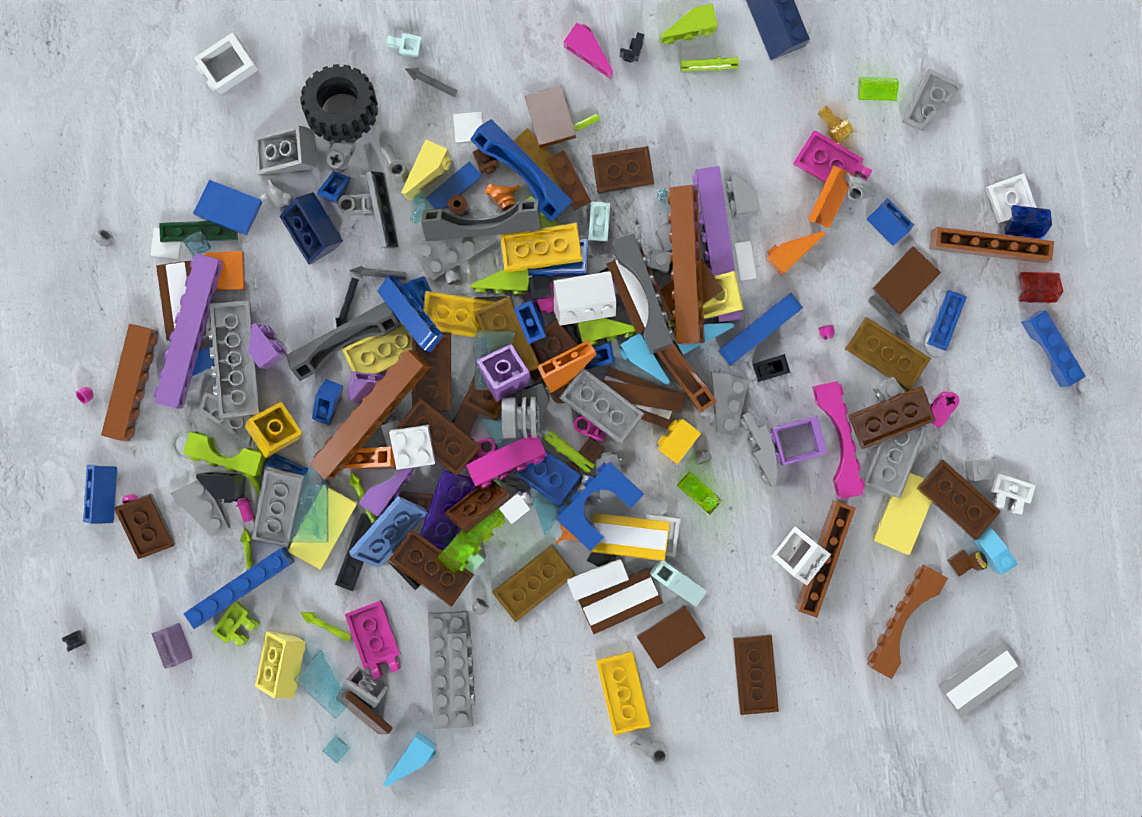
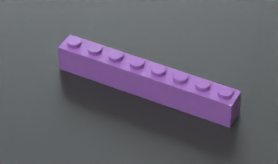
[692,166,742,323]
[154,253,224,409]

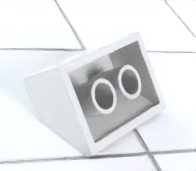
[553,271,616,325]

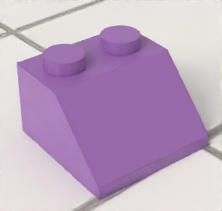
[477,344,531,401]

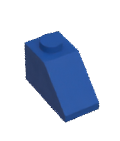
[514,301,547,344]
[312,379,343,426]

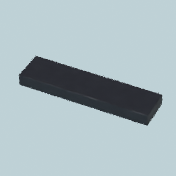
[366,171,398,248]
[335,513,374,591]

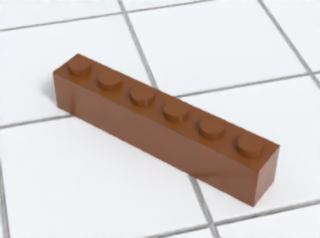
[929,227,1054,263]
[101,324,159,441]
[795,500,856,618]

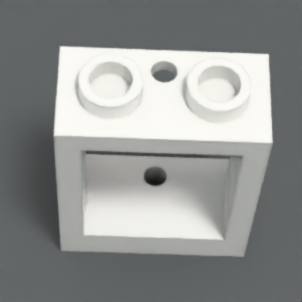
[194,32,259,95]
[771,526,831,585]

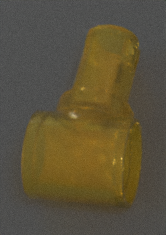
[818,105,854,144]

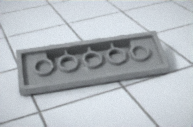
[208,301,260,419]
[428,611,475,729]

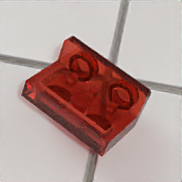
[1018,272,1063,303]

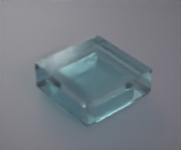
[183,231,211,257]
[323,735,350,764]

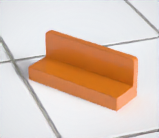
[808,166,855,228]

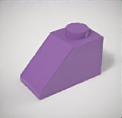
[347,371,385,403]

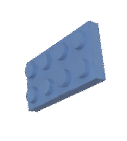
[349,496,428,567]

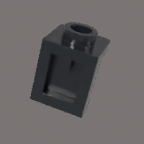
[620,32,645,63]
[587,552,617,567]

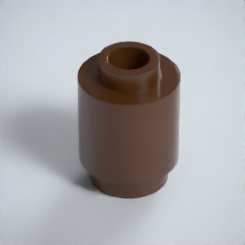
[448,195,469,216]

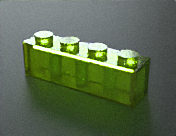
[437,507,506,573]

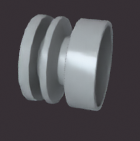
[502,397,540,438]

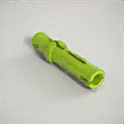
[680,56,739,73]
[543,429,595,474]

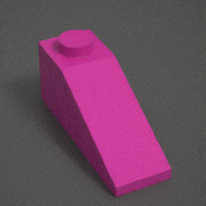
[564,23,613,79]

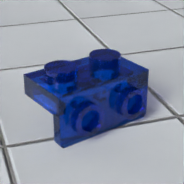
[1005,205,1052,239]

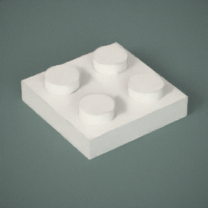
[986,173,1037,224]
[389,425,436,470]

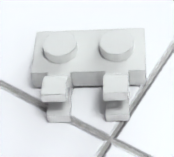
[991,473,1036,515]

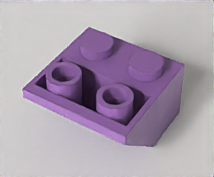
[248,323,287,369]

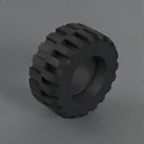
[300,64,378,143]

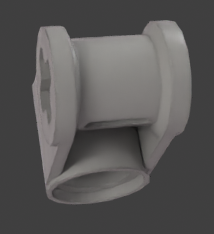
[327,139,357,173]
[337,193,374,216]

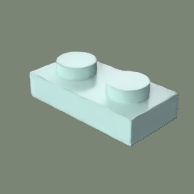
[588,202,610,242]

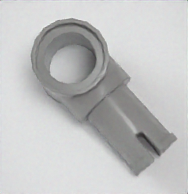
[380,145,410,183]
[631,735,669,765]

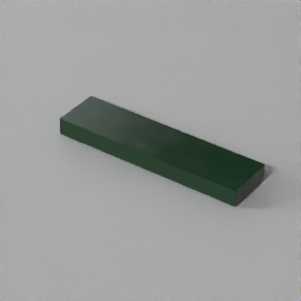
[159,221,238,243]

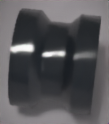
[61,630,86,652]

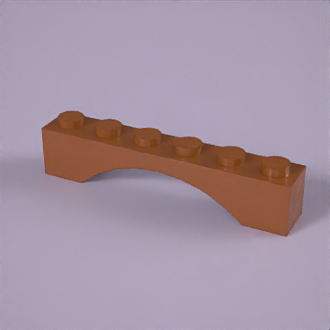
[642,332,717,413]
[867,564,948,679]

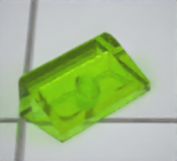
[858,77,900,101]

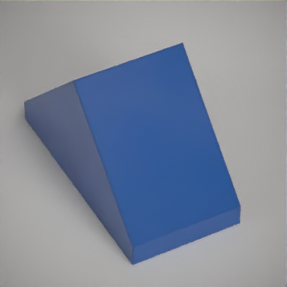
[317,171,351,204]
[585,343,615,369]

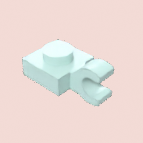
[387,33,422,58]

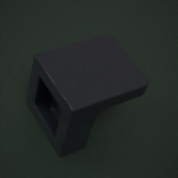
[528,275,552,301]

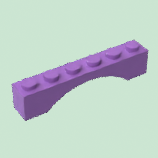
[359,466,420,517]

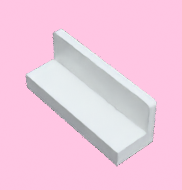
[567,559,629,601]

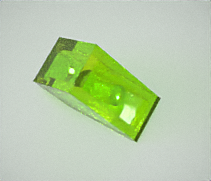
[677,472,722,515]

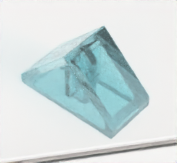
[481,418,519,445]
[532,497,560,535]

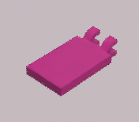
[793,130,873,183]
[345,600,401,680]

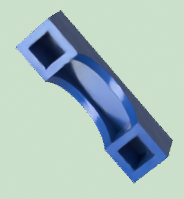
[1021,310,1086,387]

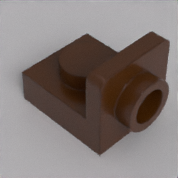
[472,149,499,175]

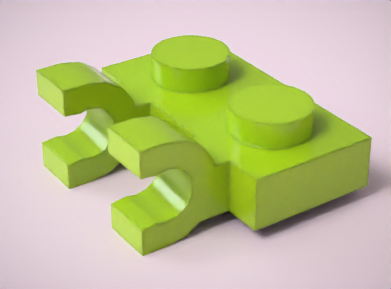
[212,601,260,647]

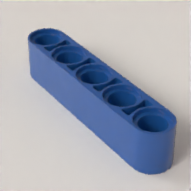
[377,275,443,352]
[718,293,803,366]

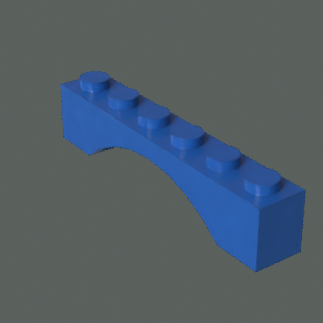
[470,119,573,222]
[183,547,295,629]

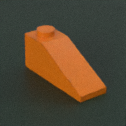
[766,231,826,275]
[537,340,596,393]
[343,447,396,469]

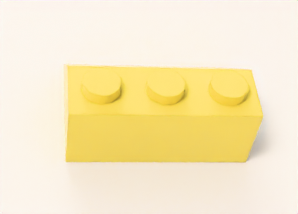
[255,631,306,698]

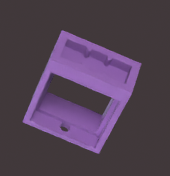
[770,416,828,466]

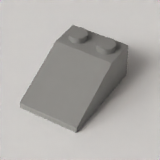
[254,125,317,175]
[341,666,389,711]

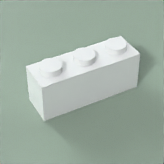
[499,490,533,524]

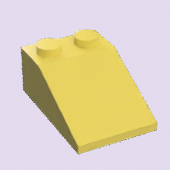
[401,140,452,201]

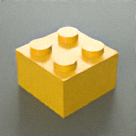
[245,401,302,458]
[656,419,701,464]

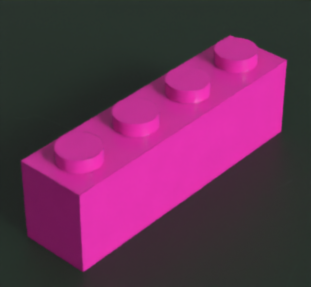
[466,434,547,489]

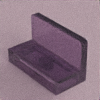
[151,623,192,669]

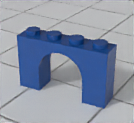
[556,461,644,551]

